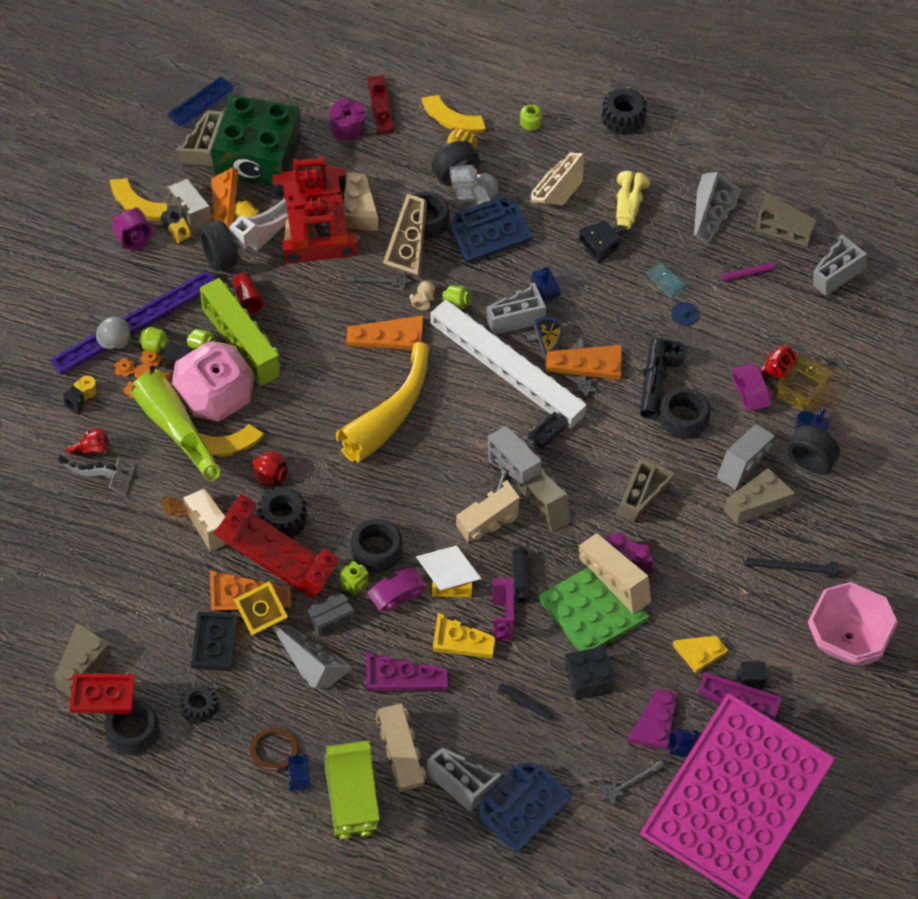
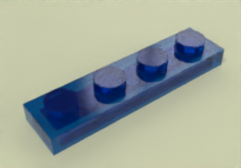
[168,76,233,127]

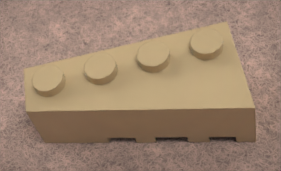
[383,194,427,277]
[579,533,651,615]
[376,703,426,792]

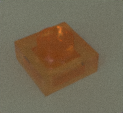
[160,497,187,517]

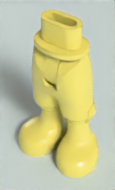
[616,171,650,230]

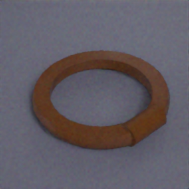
[250,728,298,772]

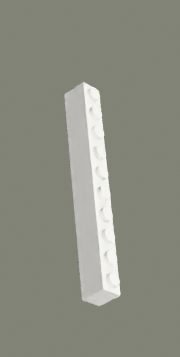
[431,300,586,429]

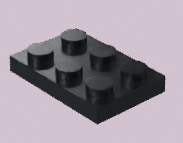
[191,612,238,671]

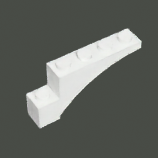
[230,198,288,251]

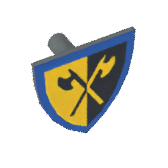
[527,316,563,356]

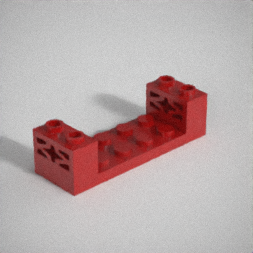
[213,493,340,599]

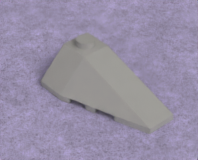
[694,172,741,244]

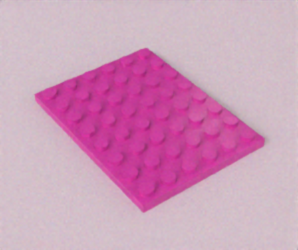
[639,693,835,899]

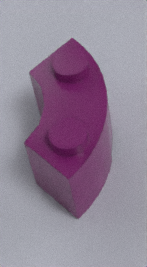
[731,363,772,411]
[604,532,653,574]
[368,568,428,611]

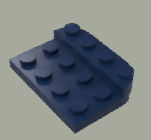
[449,196,533,263]
[477,763,573,854]

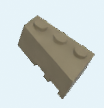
[168,179,213,236]
[724,468,795,524]

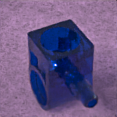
[531,267,561,301]
[794,408,829,431]
[668,728,702,758]
[288,755,310,791]

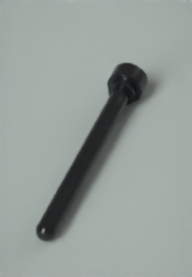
[743,558,838,578]

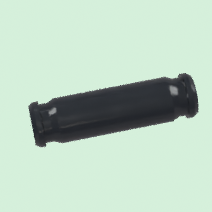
[512,547,531,604]

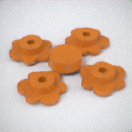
[115,350,171,399]

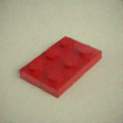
[69,674,136,714]

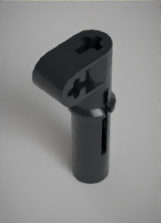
[639,338,687,419]

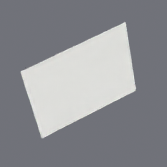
[416,546,481,590]

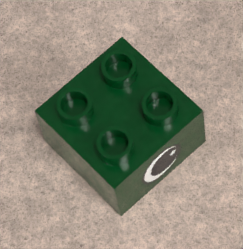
[211,94,301,187]

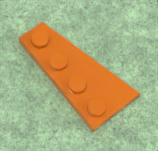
[211,168,239,231]
[346,316,423,350]
[546,345,621,380]
[210,571,291,611]

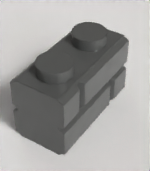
[307,593,354,636]

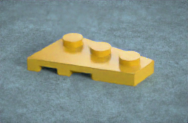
[433,613,495,659]

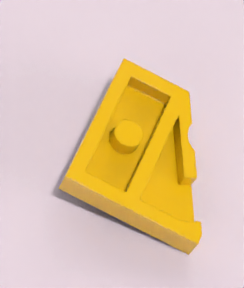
[673,636,728,674]

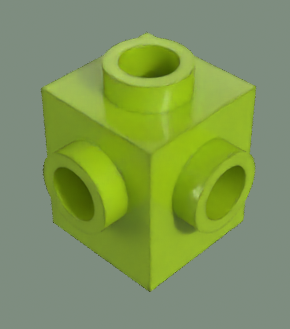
[340,561,368,597]

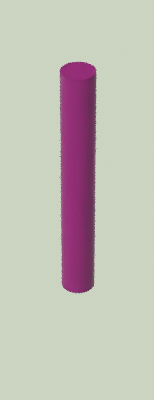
[721,262,775,282]

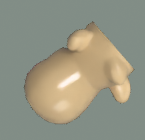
[410,281,436,311]

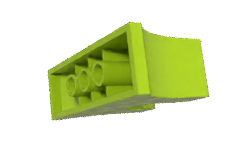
[324,741,379,840]

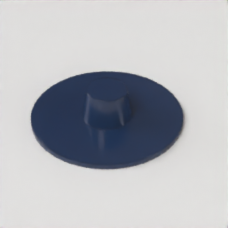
[671,302,699,325]

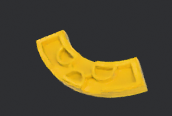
[422,95,486,134]
[110,178,167,221]
[199,424,264,457]

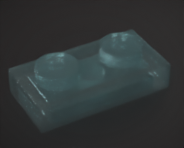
[647,262,686,298]

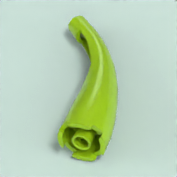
[129,369,220,481]

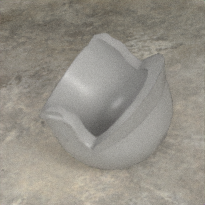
[467,173,499,205]
[96,317,131,349]

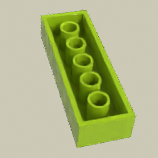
[200,278,280,387]

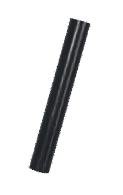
[498,683,553,721]

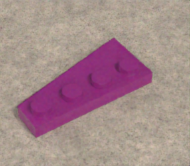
[366,652,448,692]
[698,672,782,718]

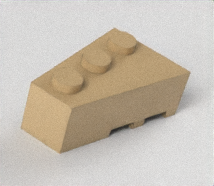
[183,489,228,552]

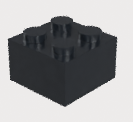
[565,646,616,700]

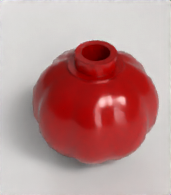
[252,451,288,487]

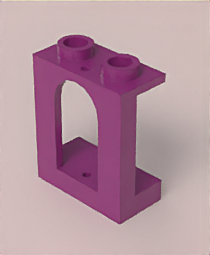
[492,578,514,641]

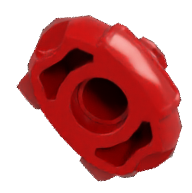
[761,346,798,379]
[66,428,110,455]

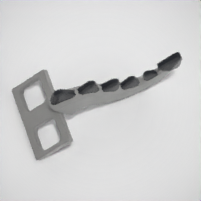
[58,455,135,496]

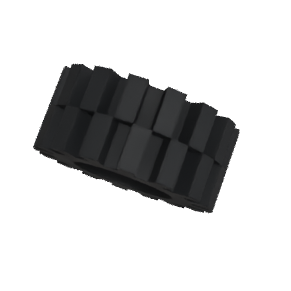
[180,684,218,723]

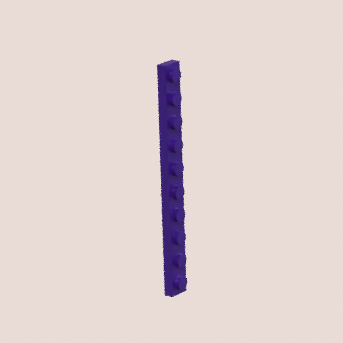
[50,270,215,376]

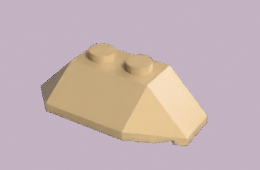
[531,153,585,205]

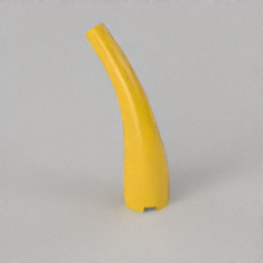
[336,342,429,463]

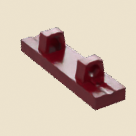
[367,75,394,135]

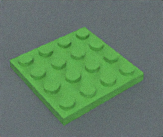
[538,567,649,651]

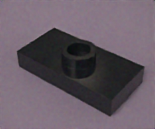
[528,411,568,449]

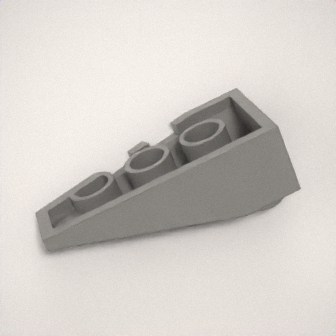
[273,624,352,689]

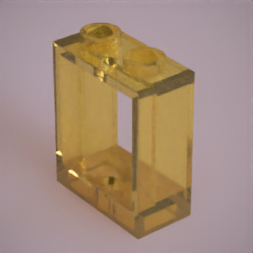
[774,354,832,413]

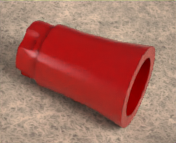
[233,272,264,314]

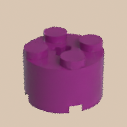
[330,98,365,140]
[112,207,155,251]

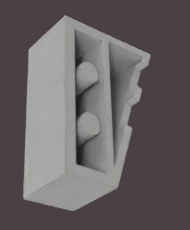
[717,424,775,490]

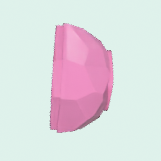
[171,341,255,422]
[808,582,898,665]

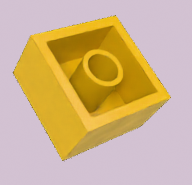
[234,581,288,636]

